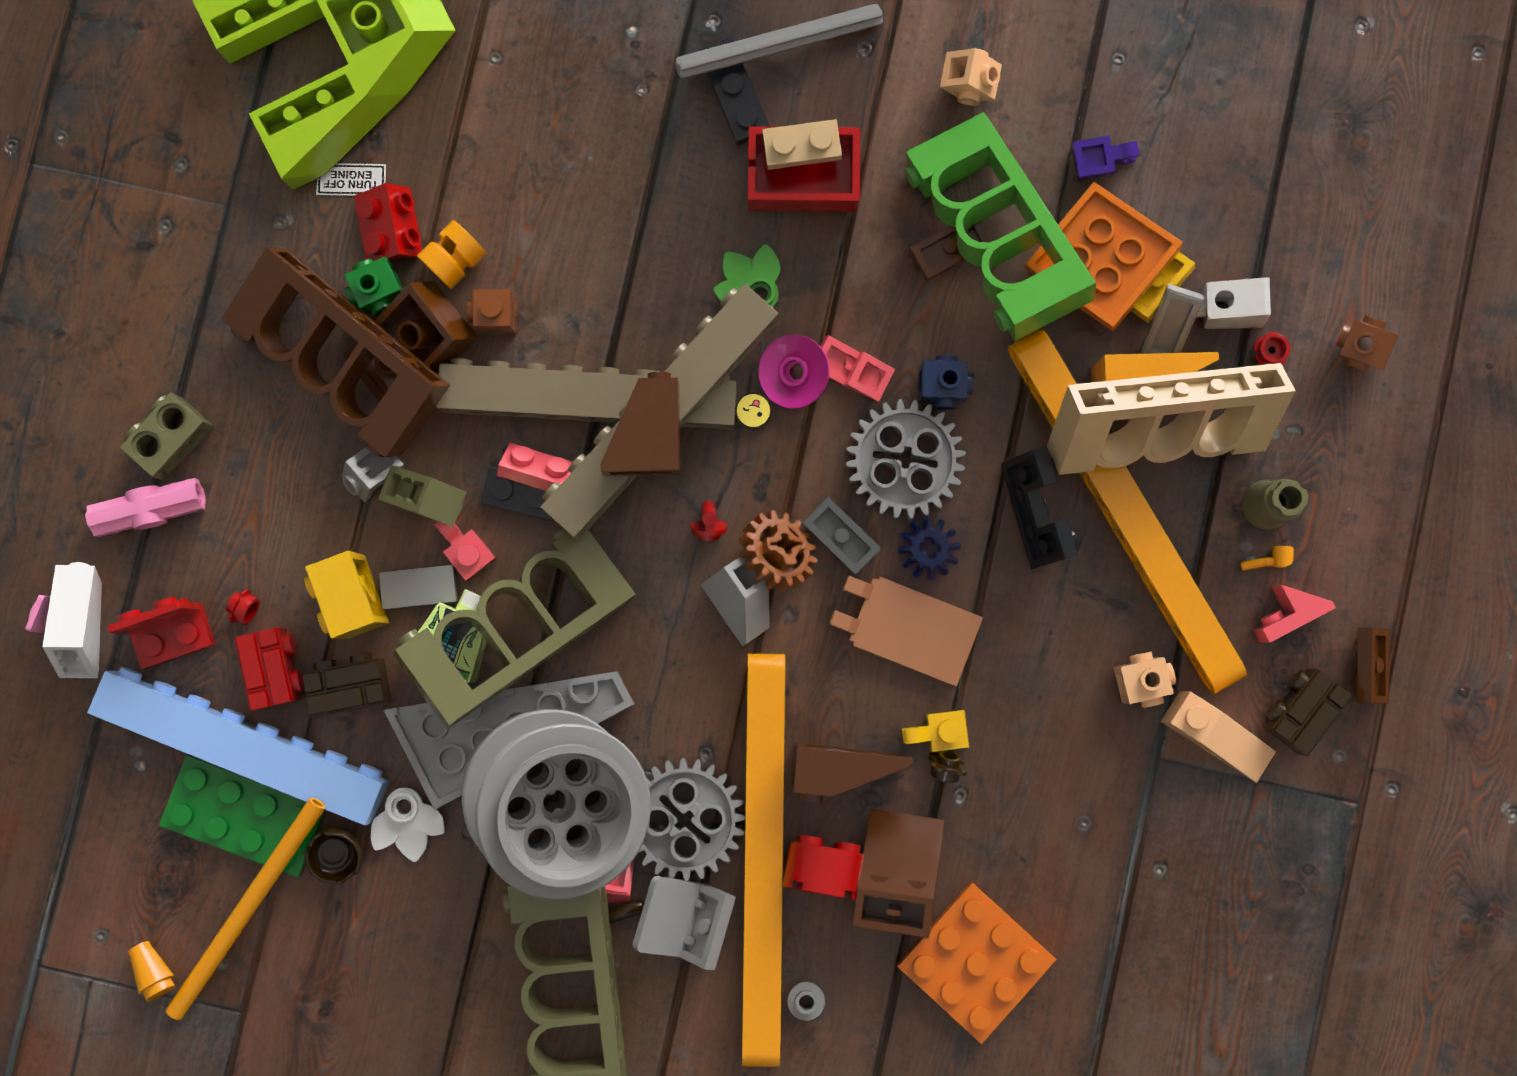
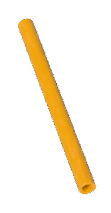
[166,797,326,1020]

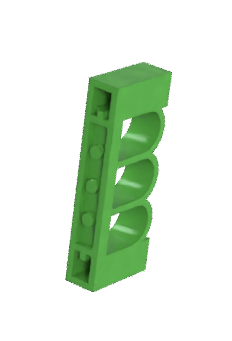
[904,112,1096,341]

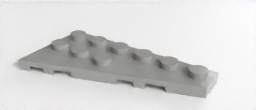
[384,671,635,810]

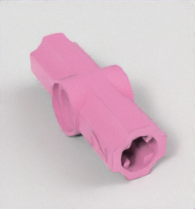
[85,478,206,537]

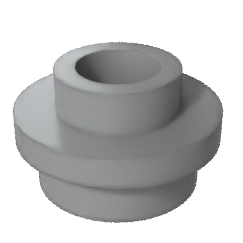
[787,981,825,1021]

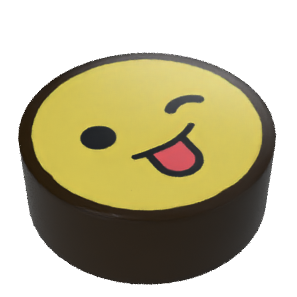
[735,392,772,430]

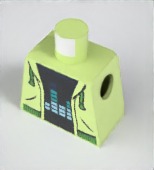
[418,589,487,683]

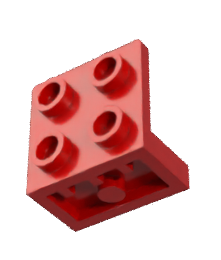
[107,597,216,669]

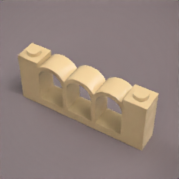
[1047,363,1296,475]

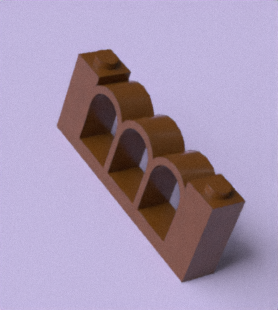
[221,247,450,458]

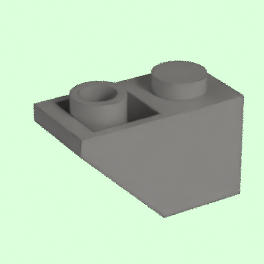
[701,557,770,646]

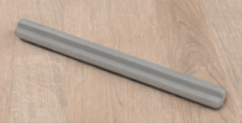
[675,4,883,79]

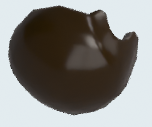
[304,826,363,884]

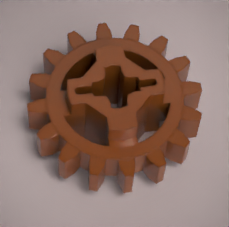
[738,510,817,592]

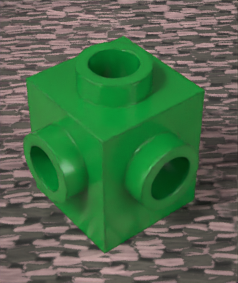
[344,256,404,316]

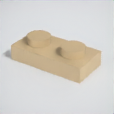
[762,119,842,170]

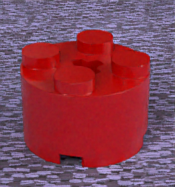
[782,835,864,900]

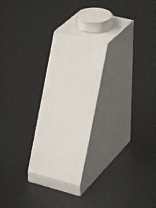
[42,562,102,678]

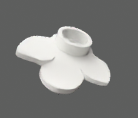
[371,787,445,862]

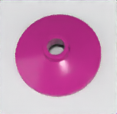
[758,334,830,408]

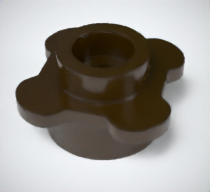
[928,750,968,783]

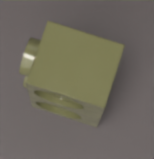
[120,392,215,481]
[378,465,467,527]

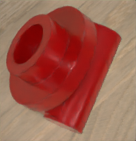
[690,501,727,541]

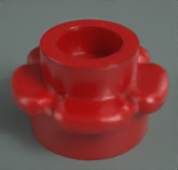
[1254,332,1290,365]
[226,589,260,625]

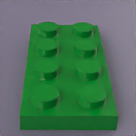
[159,755,327,877]

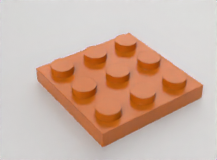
[1025,182,1183,332]
[896,881,1057,1044]

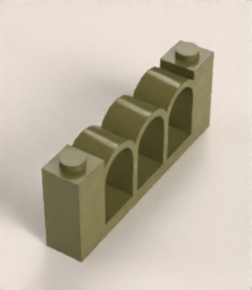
[394,528,636,730]
[503,885,628,1076]

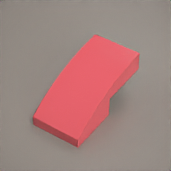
[820,335,895,402]

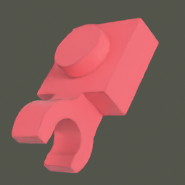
[434,522,496,581]

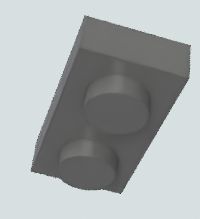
[802,497,881,575]

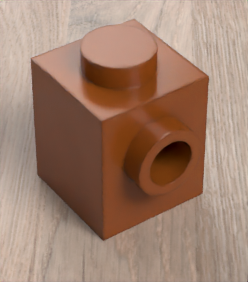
[467,289,517,334]

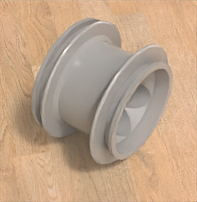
[462,709,651,900]

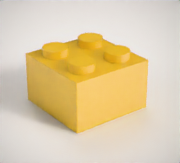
[304,551,390,639]

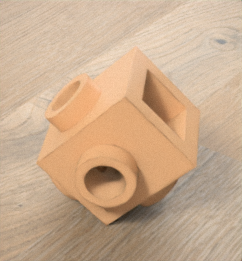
[940,48,1002,106]
[1113,651,1176,708]

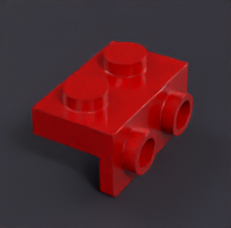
[353,183,422,262]

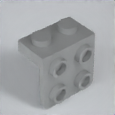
[633,876,736,970]

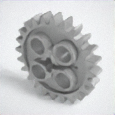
[845,399,966,520]
[638,757,746,881]

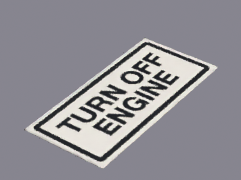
[316,163,386,196]

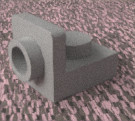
[342,447,404,502]

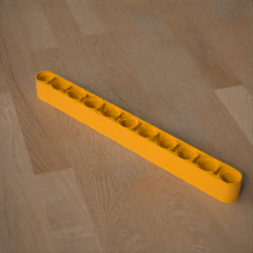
[1007,328,1247,695]
[742,653,785,1067]

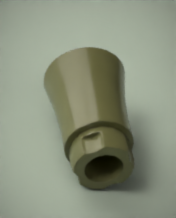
[1242,479,1309,530]

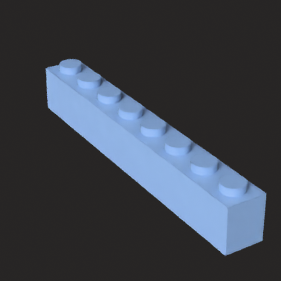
[87,667,390,826]

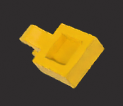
[901,710,969,752]

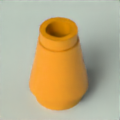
[128,941,175,1002]

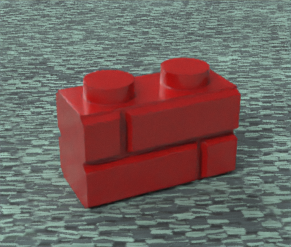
[234,627,305,711]

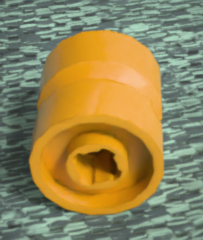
[417,220,487,290]

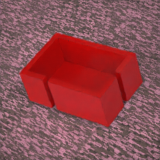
[748,126,860,212]

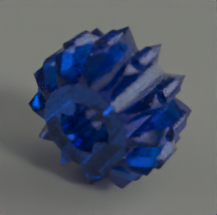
[897,517,961,580]

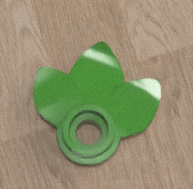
[713,244,781,307]

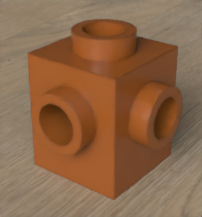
[1336,315,1399,372]

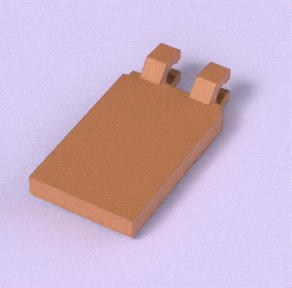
[828,576,983,687]

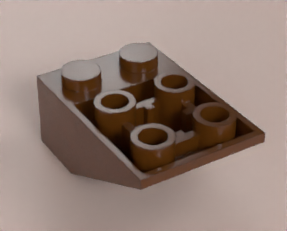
[853,809,945,938]

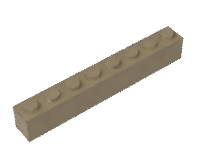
[541,284,779,541]
[436,358,737,430]

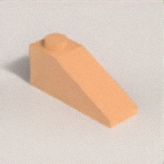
[1161,691,1276,783]

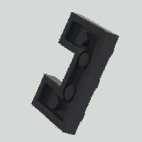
[1001,446,1078,569]

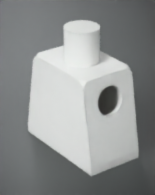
[1197,277,1271,329]

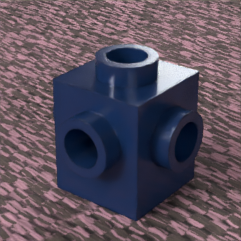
[918,355,974,410]

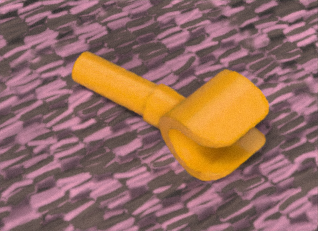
[1240,546,1294,571]

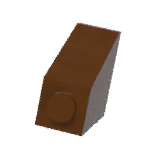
[601,372,681,476]

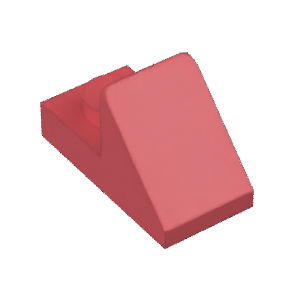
[1253,585,1336,643]

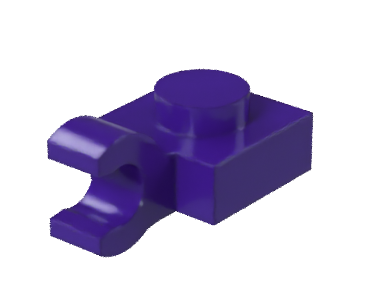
[1071,135,1139,181]

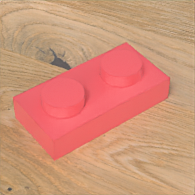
[497,442,572,491]

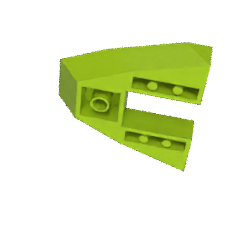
[192,0,456,190]

